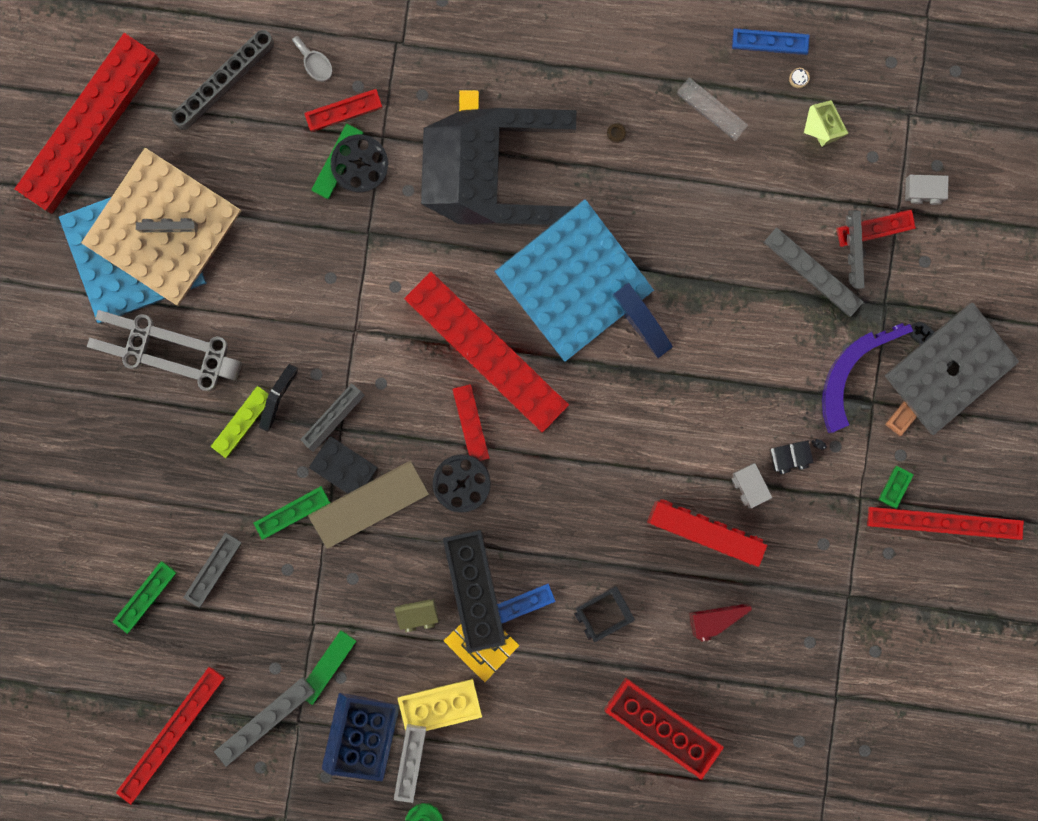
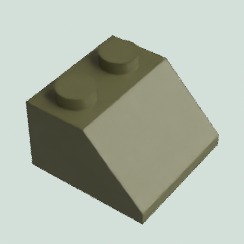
[394,599,439,632]

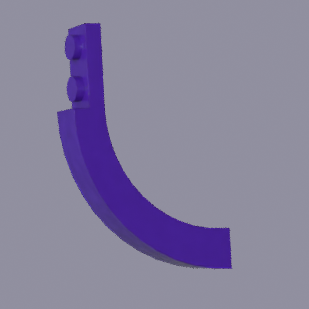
[822,323,913,433]

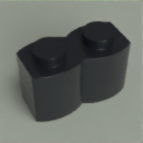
[769,440,814,474]

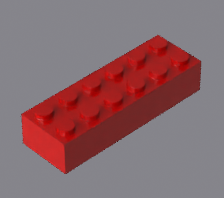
[647,499,767,567]
[604,678,724,780]

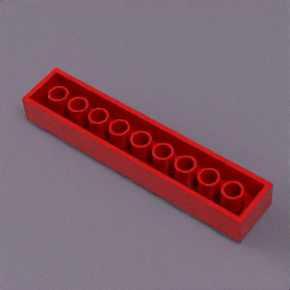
[14,33,160,214]
[404,271,569,433]

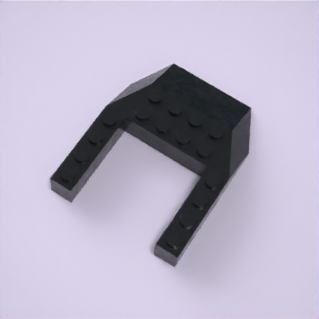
[421,108,577,227]

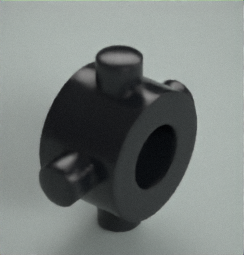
[811,439,827,451]

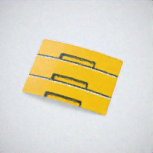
[443,625,519,682]

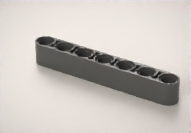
[172,30,274,130]

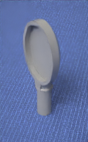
[292,36,332,82]

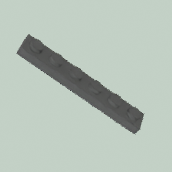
[763,227,863,317]
[214,677,315,766]

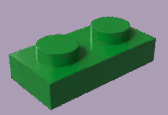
[878,466,914,509]

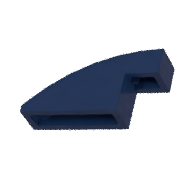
[613,282,673,359]

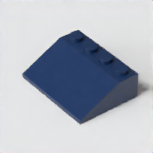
[322,693,400,781]

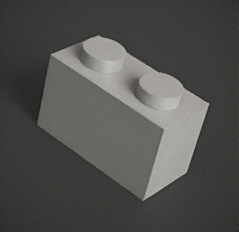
[905,175,948,205]
[731,463,772,508]

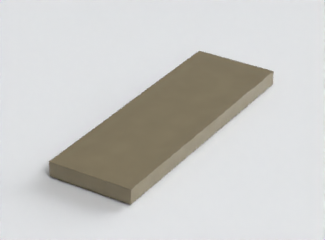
[308,460,429,549]

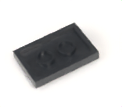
[309,436,378,494]

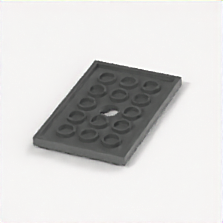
[884,302,1019,435]

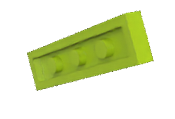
[211,386,269,458]

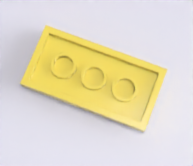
[398,679,482,731]

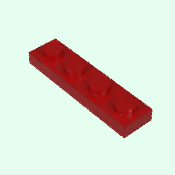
[304,89,383,132]
[836,210,916,247]
[452,384,490,461]

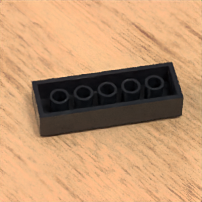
[443,530,507,653]

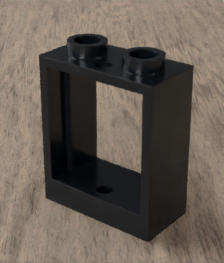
[574,585,635,643]

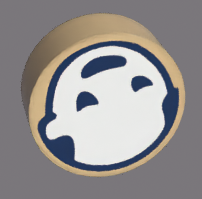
[789,68,809,88]

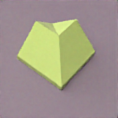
[804,100,848,147]

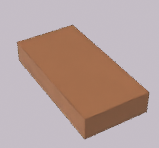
[885,401,917,436]

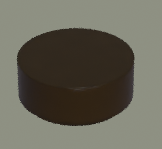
[607,123,626,143]

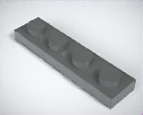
[846,210,864,289]
[300,383,365,452]
[183,532,243,608]

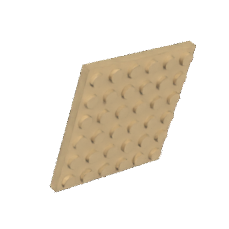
[81,148,241,306]

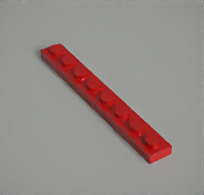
[867,507,1024,540]
[116,667,225,804]

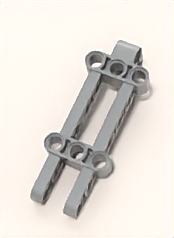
[87,310,242,391]

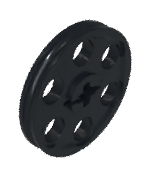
[330,134,388,193]
[433,454,491,513]

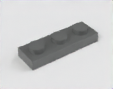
[136,218,198,233]

